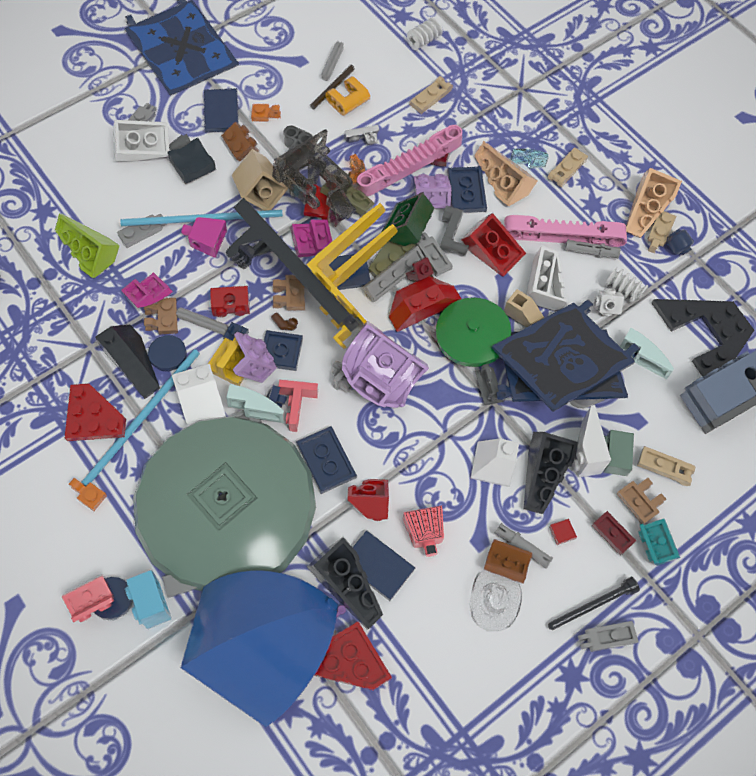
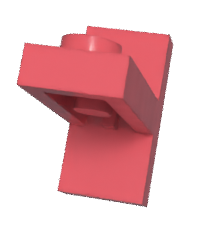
[278,380,318,432]

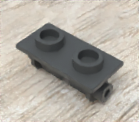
[475,364,503,405]

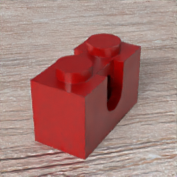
[210,286,250,317]

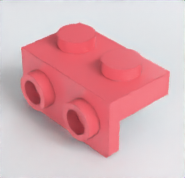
[62,575,114,622]

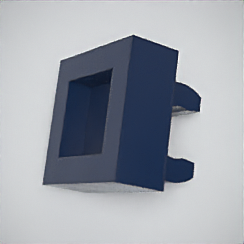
[223,322,249,341]
[266,385,287,408]

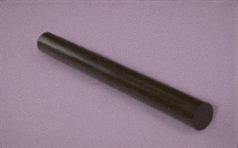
[310,65,355,110]

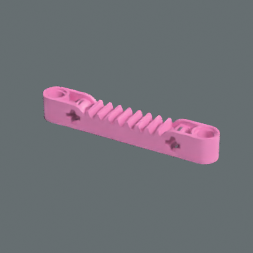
[357,125,462,196]
[504,215,627,247]

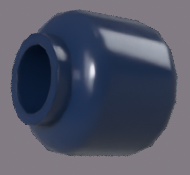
[667,229,694,255]

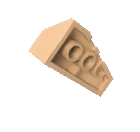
[474,141,538,206]
[626,168,682,238]

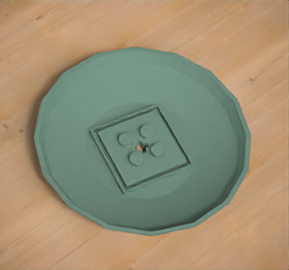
[133,416,316,591]

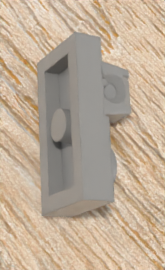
[344,125,379,145]

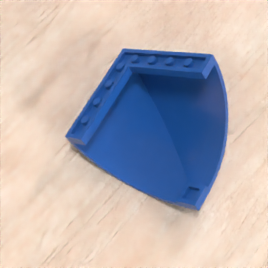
[180,571,338,727]

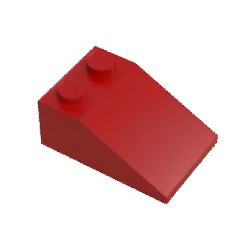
[461,213,526,277]

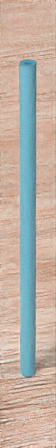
[120,210,283,226]
[81,349,200,486]

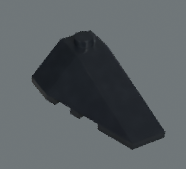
[523,432,578,514]
[307,537,383,630]

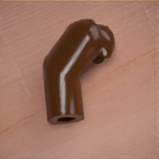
[271,312,298,331]

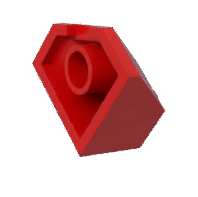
[348,479,389,521]

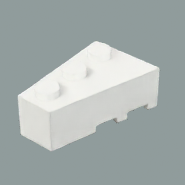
[526,246,567,312]

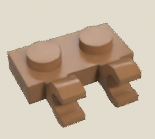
[273,275,305,311]
[144,298,178,335]
[617,478,667,524]

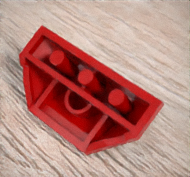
[389,276,462,332]

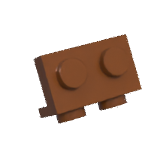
[221,122,259,161]
[484,539,532,584]

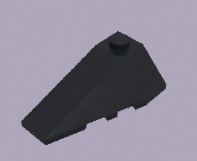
[95,324,160,399]

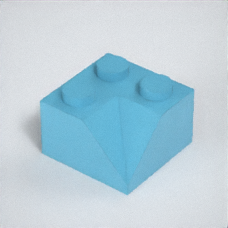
[125,570,172,629]

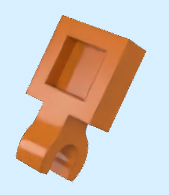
[251,104,281,122]
[69,478,107,511]

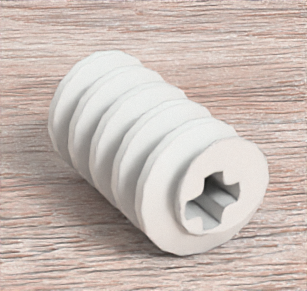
[407,18,443,50]
[606,267,648,303]

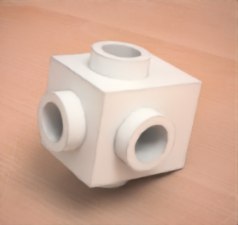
[594,288,624,316]

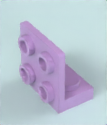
[414,174,451,208]
[233,332,277,383]

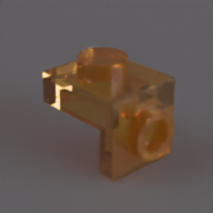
[348,154,365,184]

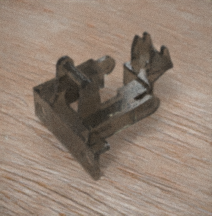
[272,129,356,227]

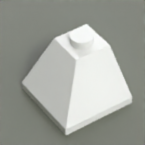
[470,439,519,487]

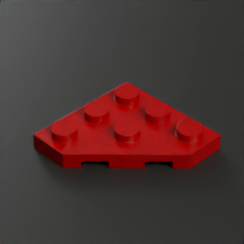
[64,383,126,441]
[314,621,392,691]

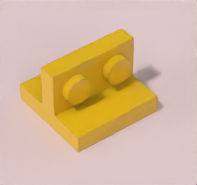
[208,338,245,386]

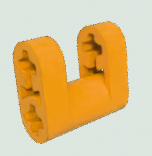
[325,76,370,116]

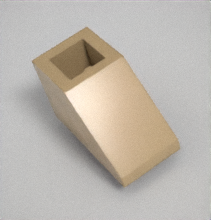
[504,289,544,327]

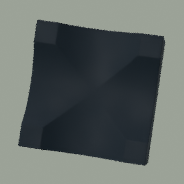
[167,138,216,184]

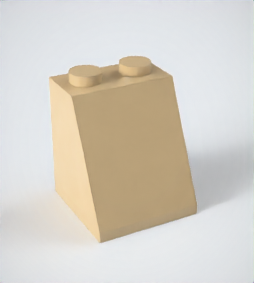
[232,149,290,211]

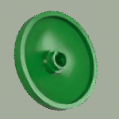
[436,297,511,367]

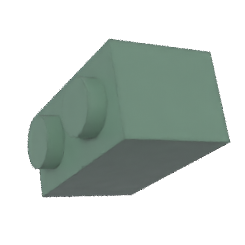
[604,430,634,476]

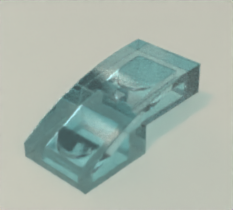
[510,149,549,169]

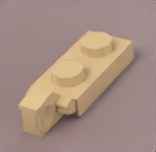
[647,211,677,254]

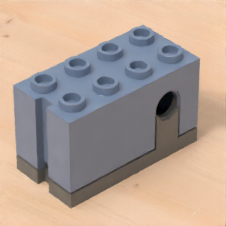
[680,351,756,434]

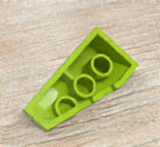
[55,214,120,278]

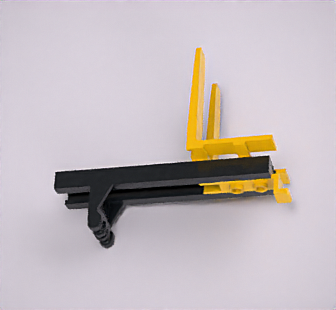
[226,198,398,349]

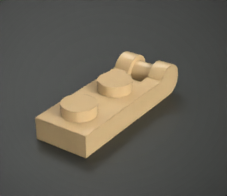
[410,76,453,114]
[547,147,588,187]
[637,446,696,486]

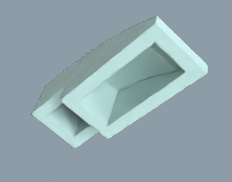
[620,328,674,379]
[226,384,285,423]

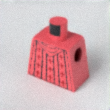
[403,505,444,557]

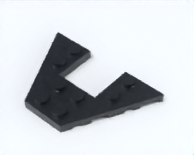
[652,299,754,377]

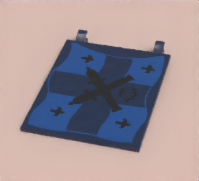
[124,0,239,96]

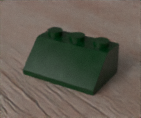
[381,192,435,246]

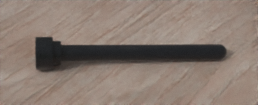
[548,576,640,630]

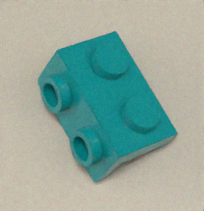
[638,518,681,566]

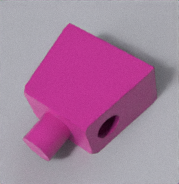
[182,217,227,258]

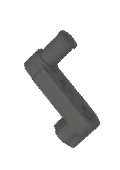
[440,205,469,256]

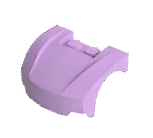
[342,321,429,408]

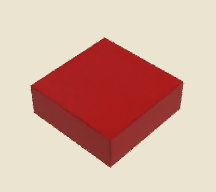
[549,519,577,545]

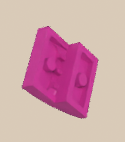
[291,220,333,257]
[121,272,172,308]

